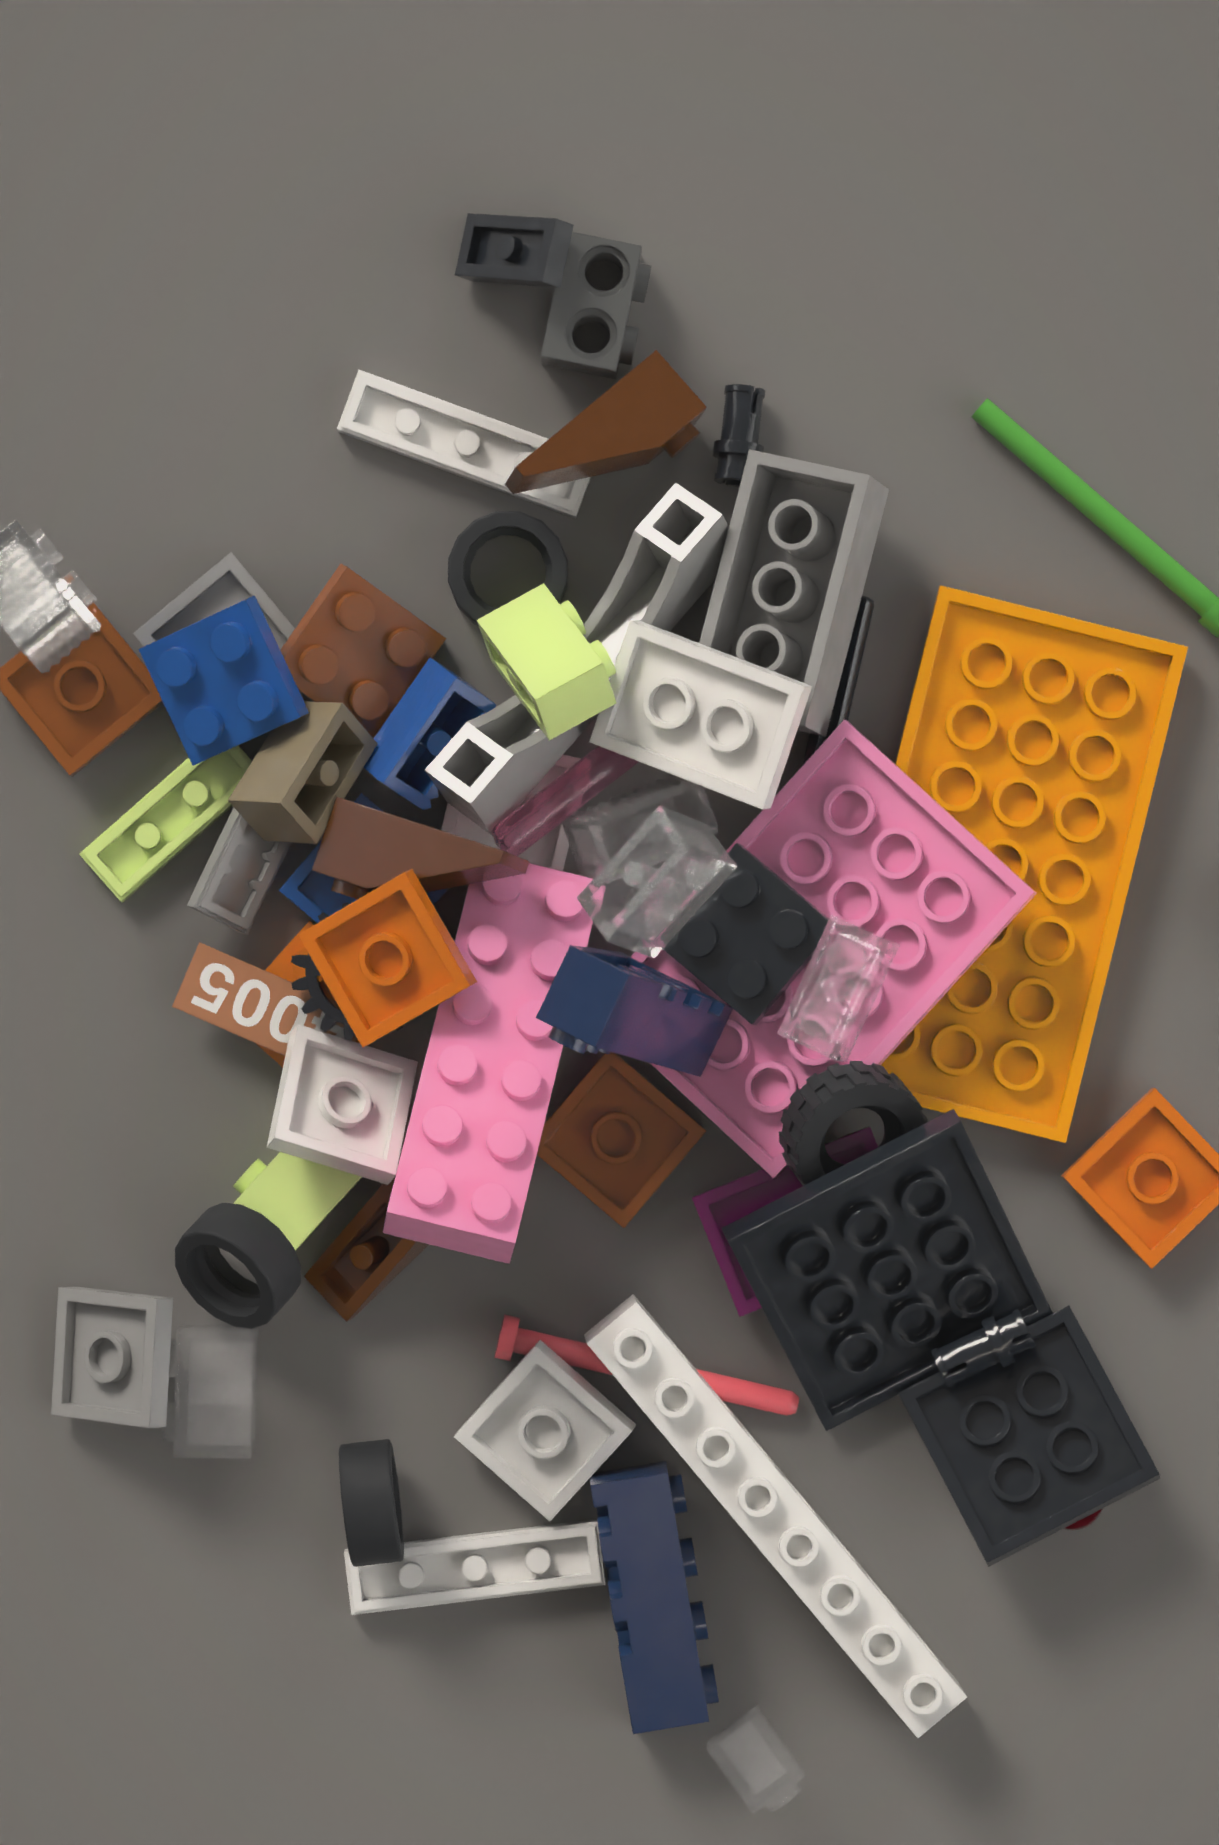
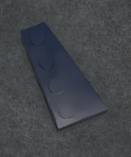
[536,945,733,1077]
[590,1461,719,1734]

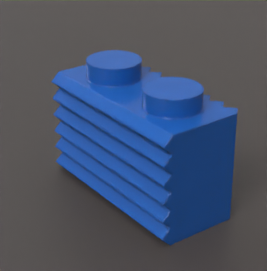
[364,657,496,810]

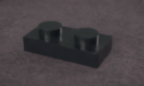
[455,213,574,288]

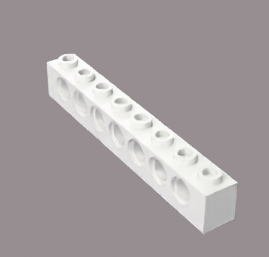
[584,1294,967,1738]

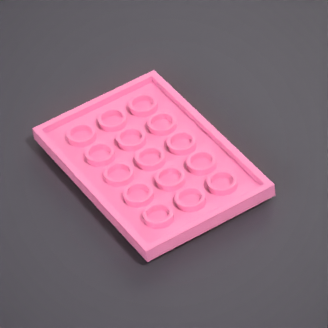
[631,719,1037,1179]

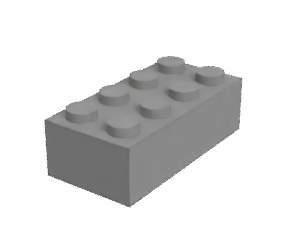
[699,449,889,737]

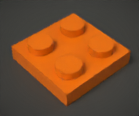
[298,869,477,1048]
[1061,1088,1219,1269]

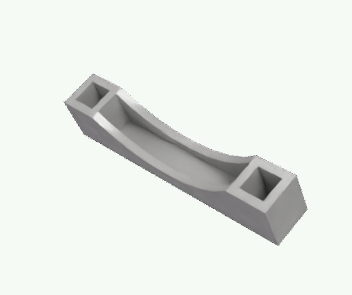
[425,483,729,836]

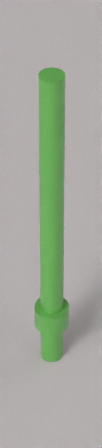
[971,398,1219,638]

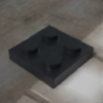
[655,843,838,1025]

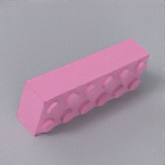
[383,863,603,1264]

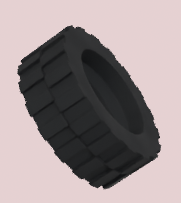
[779,1061,928,1186]

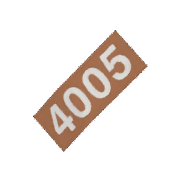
[172,942,357,1056]

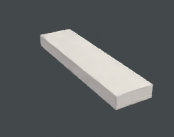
[337,370,591,519]
[344,1519,605,1615]

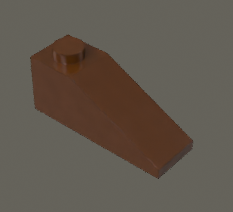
[505,350,707,494]
[312,797,530,900]
[304,1176,429,1322]

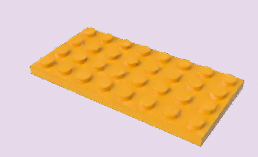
[881,585,1188,1143]

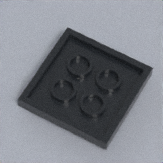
[899,1305,1160,1567]

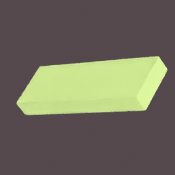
[79,745,252,902]

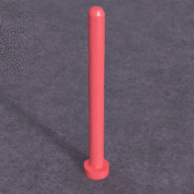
[494,1314,799,1416]

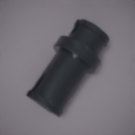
[712,384,765,487]
[931,1309,1036,1388]

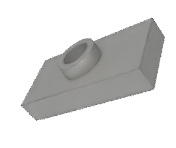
[187,807,292,935]

